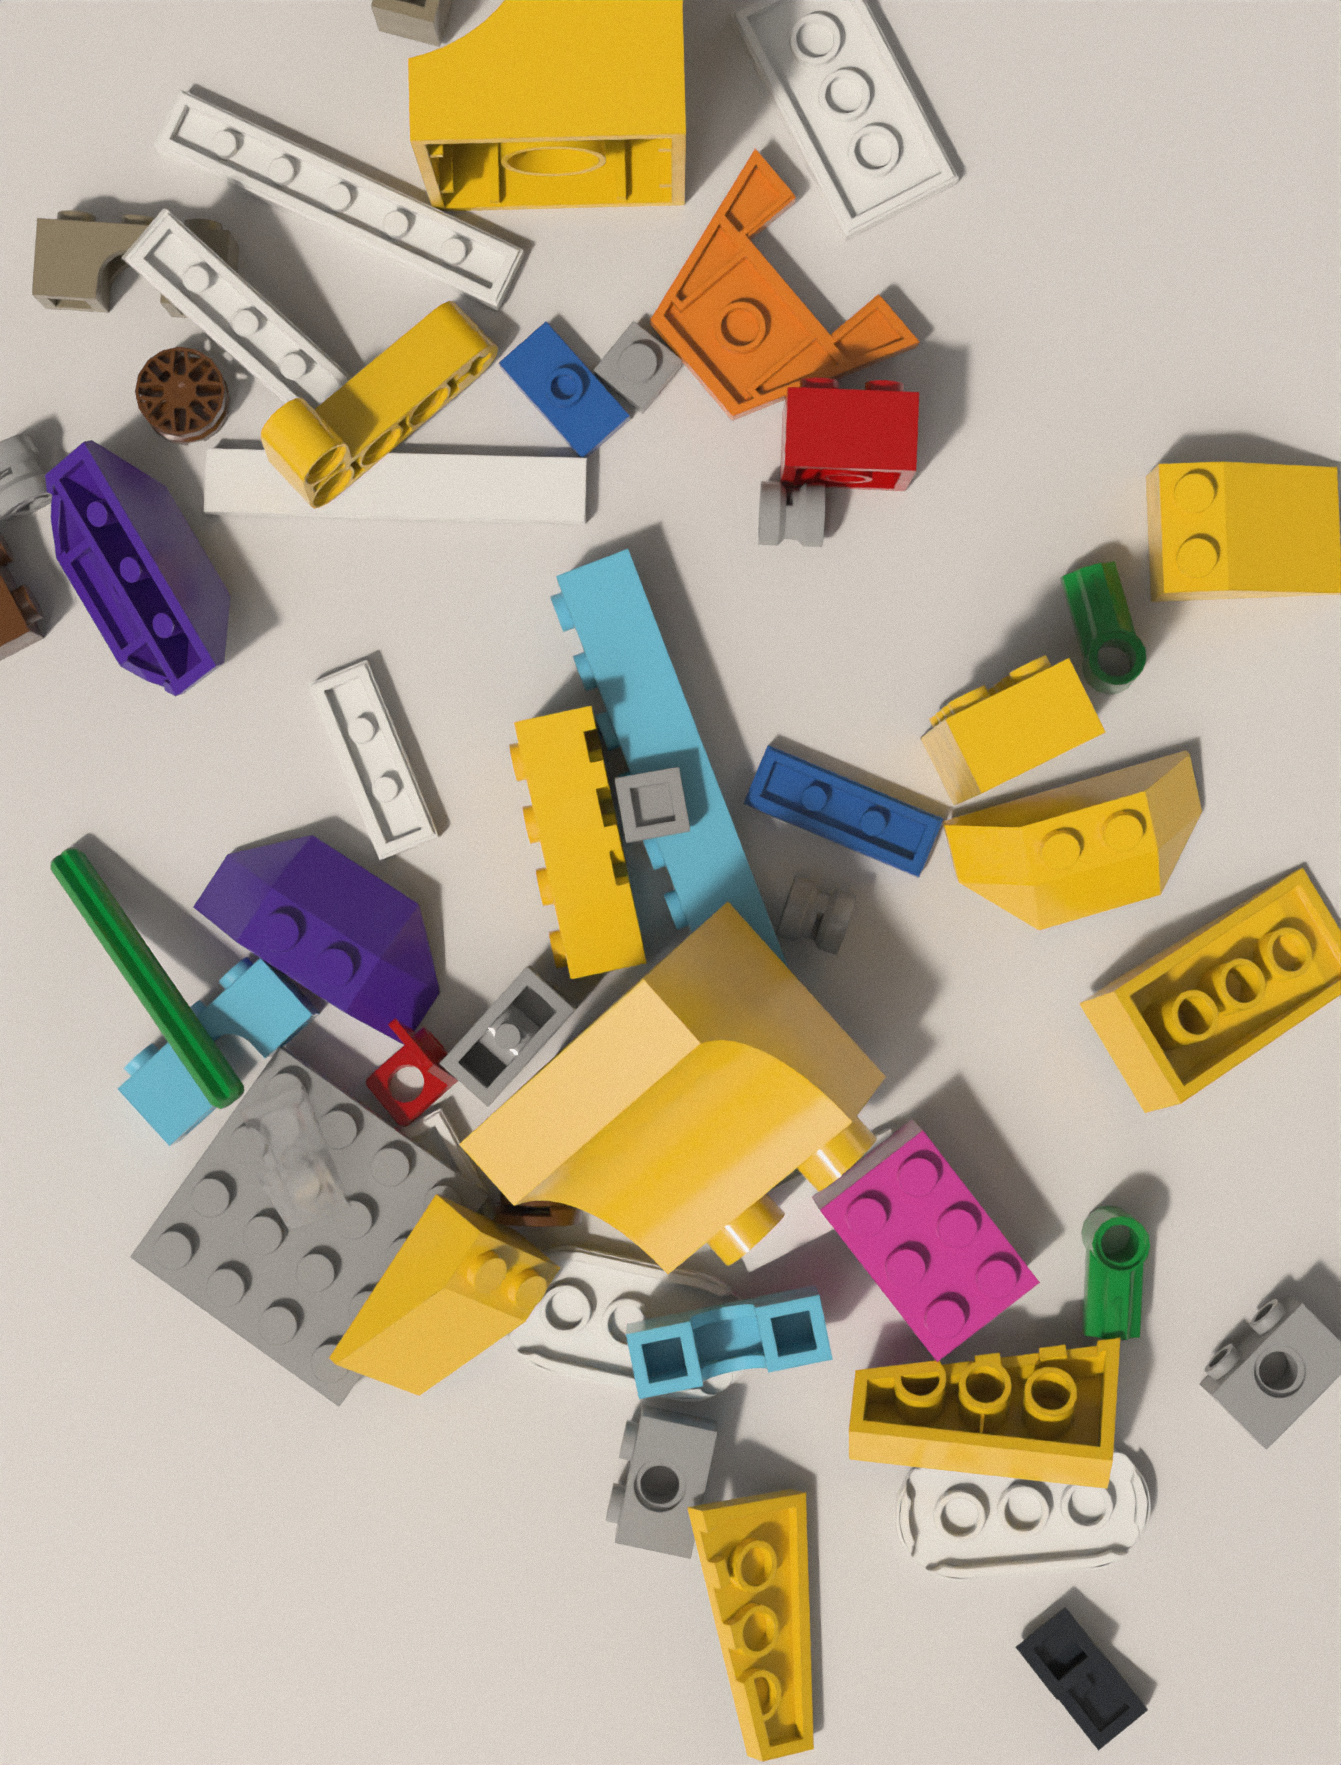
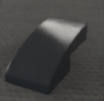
[1015,1607,1148,1751]

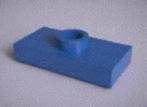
[499,321,630,458]

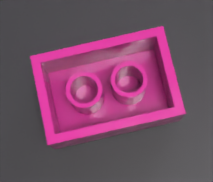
[811,1119,1040,1362]

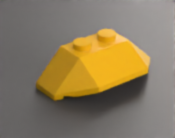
[942,750,1202,930]

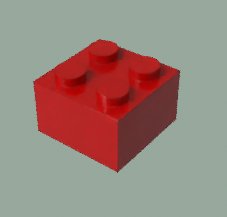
[780,377,919,491]

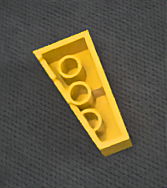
[509,706,647,979]
[848,1338,1120,1489]

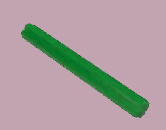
[50,847,245,1109]

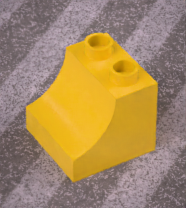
[408,0,686,212]
[459,901,886,1274]

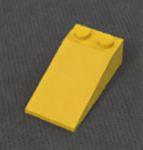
[1079,868,1341,1113]

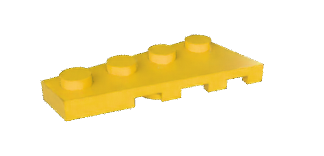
[687,1489,814,1762]

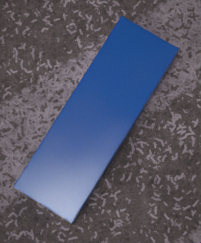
[743,745,943,878]

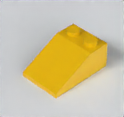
[1146,461,1341,602]
[329,1194,560,1396]

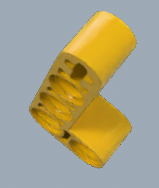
[260,301,498,509]

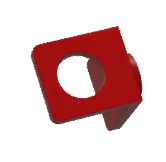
[366,1018,458,1127]

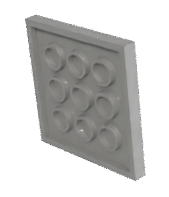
[130,1046,490,1407]

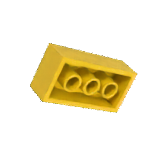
[920,655,1106,806]

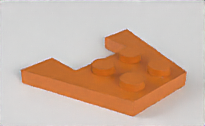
[650,148,920,421]

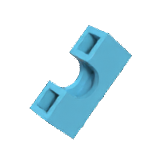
[117,957,320,1146]
[626,1285,833,1399]

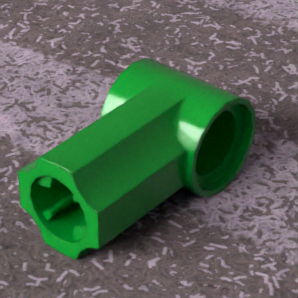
[1060,561,1146,694]
[1081,1205,1150,1340]

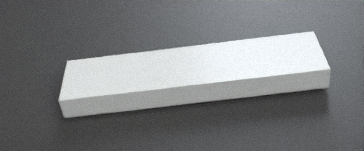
[121,208,352,409]

